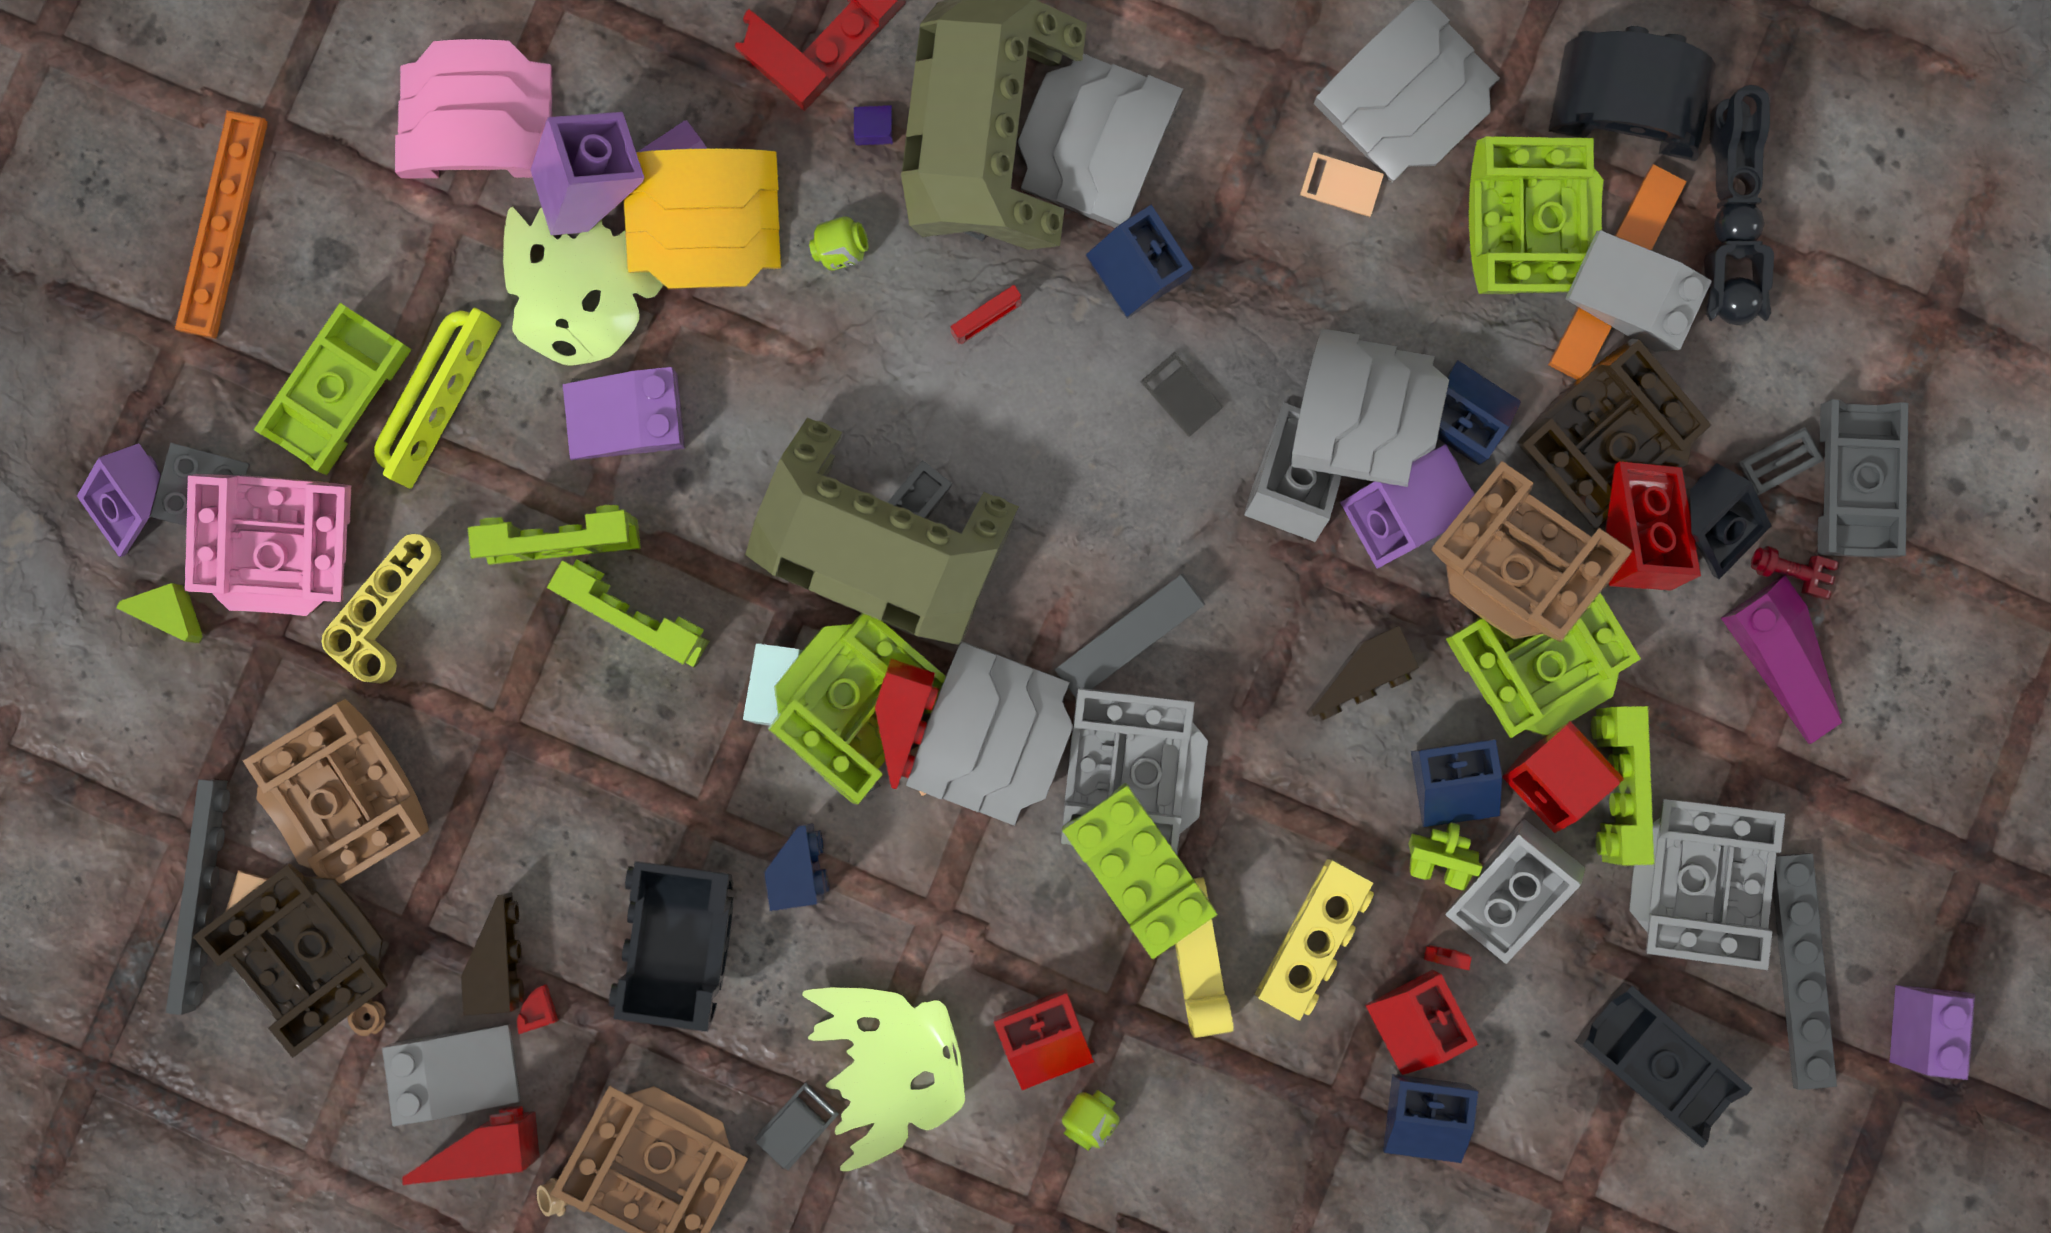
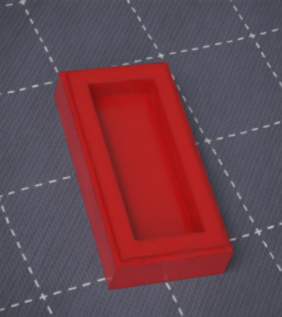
[950,285,1022,344]

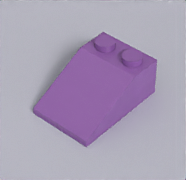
[563,367,685,460]

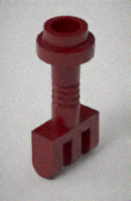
[1751,546,1839,600]

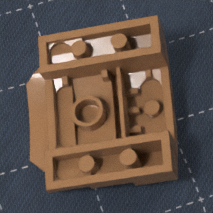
[1431,461,1632,642]
[243,699,429,884]
[550,1086,748,1233]

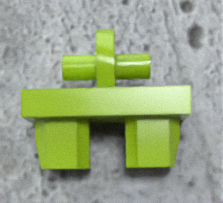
[1408,822,1483,890]

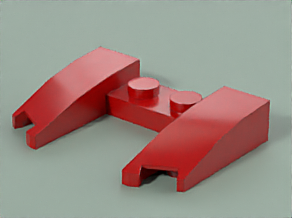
[735,0,906,112]

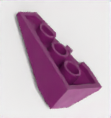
[1721,575,1842,744]

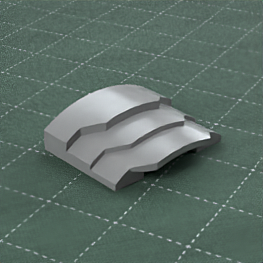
[1313,0,1500,183]
[1018,54,1183,228]
[1291,329,1449,487]
[906,641,1073,826]
[1061,688,1208,854]
[1629,799,1785,970]

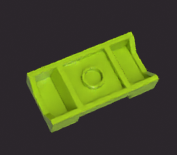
[254,303,412,475]
[468,505,641,565]
[547,559,710,668]
[1591,706,1654,865]
[1062,783,1217,959]

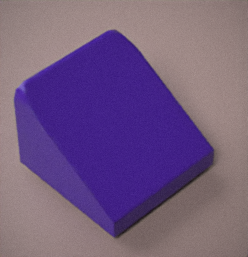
[854,105,893,145]

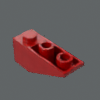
[875,658,939,790]

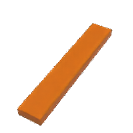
[175,110,268,339]
[1548,164,1687,380]

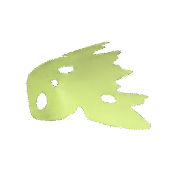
[503,207,663,365]
[802,987,965,1171]

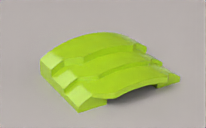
[1469,136,1604,294]
[1446,592,1641,738]
[768,613,946,804]

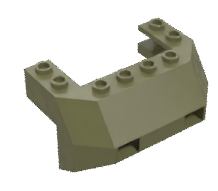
[901,0,1087,250]
[745,417,1019,645]

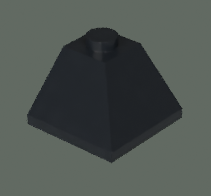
[1690,463,1772,579]

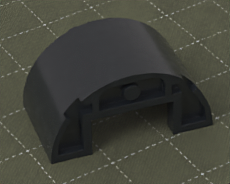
[1549,26,1716,161]
[609,861,734,1032]

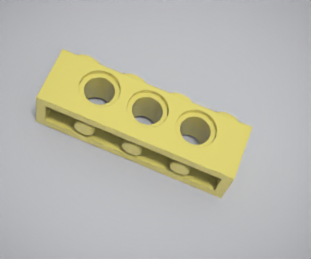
[1255,859,1374,1021]

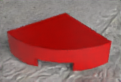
[1424,945,1472,970]
[517,984,559,1034]

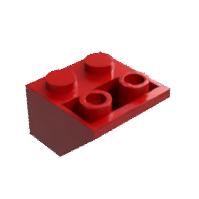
[1502,721,1624,834]
[1365,969,1478,1075]
[994,989,1094,1090]

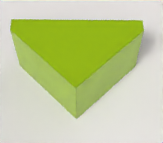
[116,583,203,643]

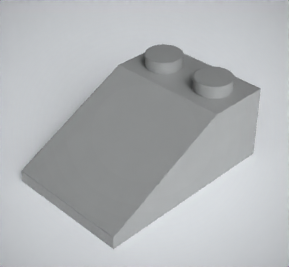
[1565,230,1712,352]
[1244,403,1341,542]
[1445,819,1585,964]
[382,1024,520,1126]

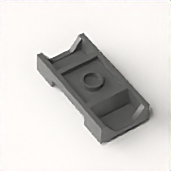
[1817,399,1908,558]

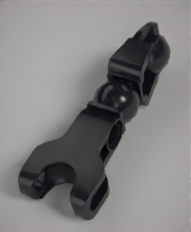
[1704,85,1774,326]

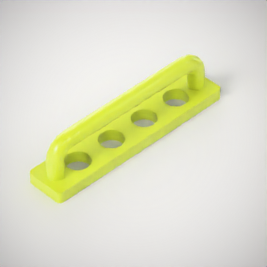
[374,308,501,489]

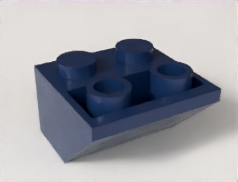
[1086,204,1193,318]
[1438,360,1521,465]
[1411,740,1502,827]
[764,823,829,911]
[1383,1074,1478,1163]

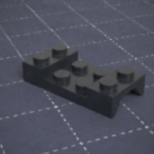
[1574,982,1753,1148]

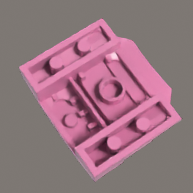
[395,39,552,178]
[185,474,351,616]

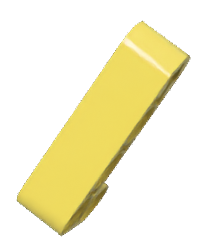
[321,534,441,683]
[1175,877,1233,1038]

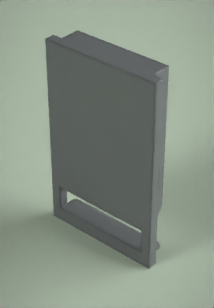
[754,1082,839,1170]

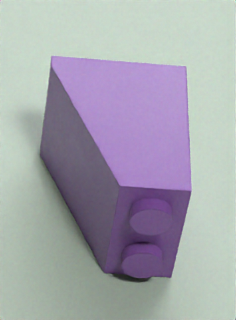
[531,112,644,235]
[1340,444,1475,569]
[1890,985,1975,1080]

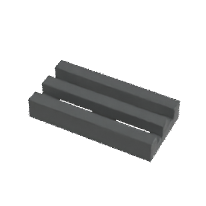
[1735,427,1824,496]

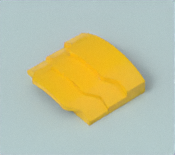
[623,149,781,289]

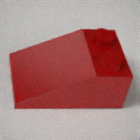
[1606,461,1701,591]
[402,1106,540,1185]

